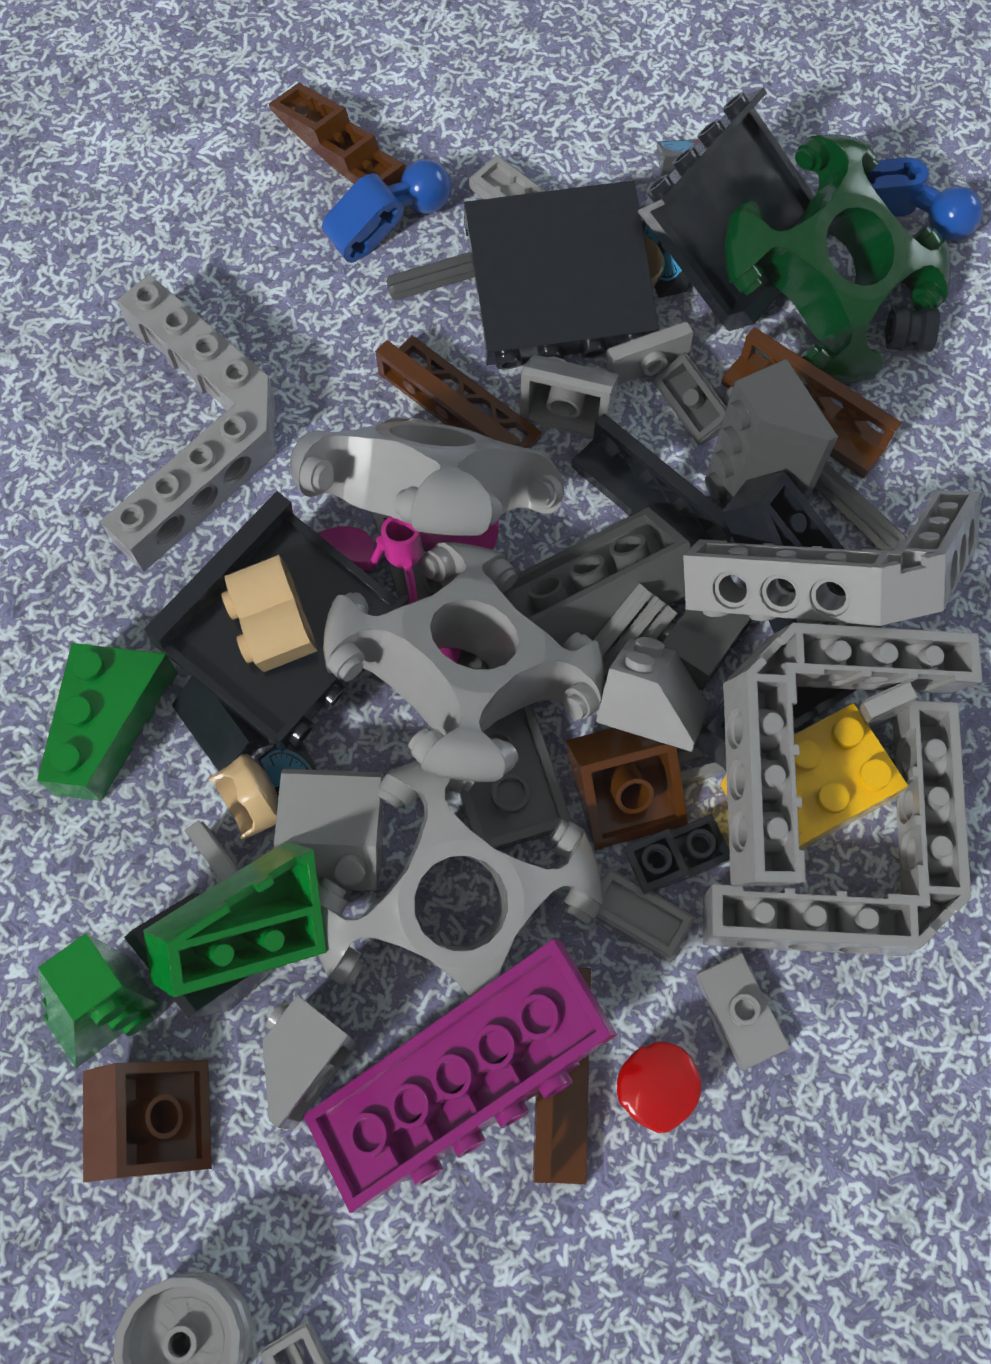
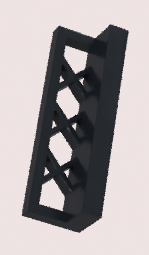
[571,413,735,547]

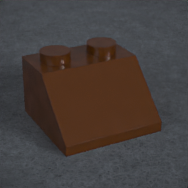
[566,728,688,850]
[83,1060,212,1183]

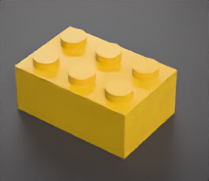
[720,703,908,850]

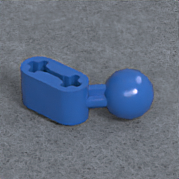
[866,157,983,241]
[322,159,451,263]

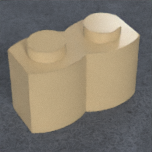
[221,555,318,672]

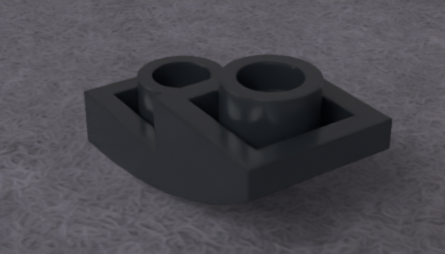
[623,814,730,894]

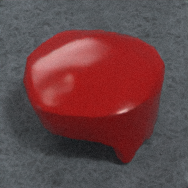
[617,1041,701,1133]

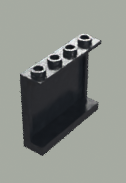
[637,87,829,331]
[464,180,659,370]
[144,491,409,752]

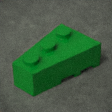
[37,643,178,801]
[144,841,327,997]
[38,933,161,1068]

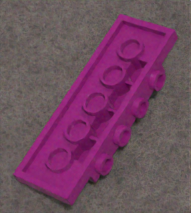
[303,939,617,1213]

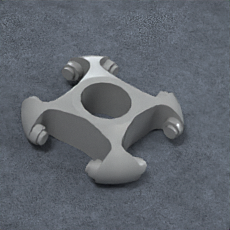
[290,417,564,536]
[323,542,604,782]
[318,761,603,998]

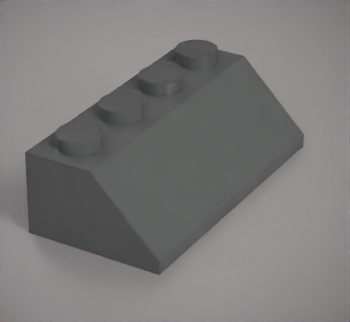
[705,359,838,508]
[502,507,691,647]

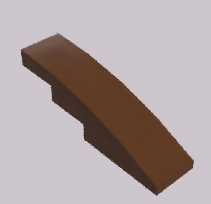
[269,83,406,186]

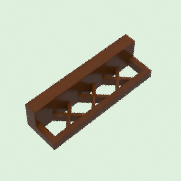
[721,327,902,478]
[375,335,542,449]
[532,967,591,1185]

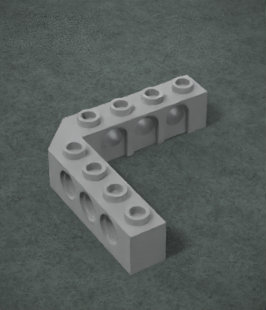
[100,274,276,572]
[683,490,981,627]
[723,623,982,886]
[703,701,971,956]

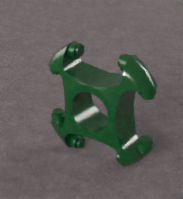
[725,134,951,383]

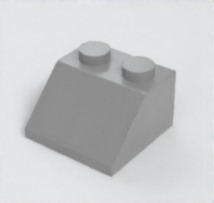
[520,355,619,438]
[596,637,710,752]
[274,769,383,890]
[262,995,358,1130]

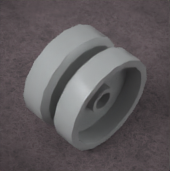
[113,1272,254,1364]

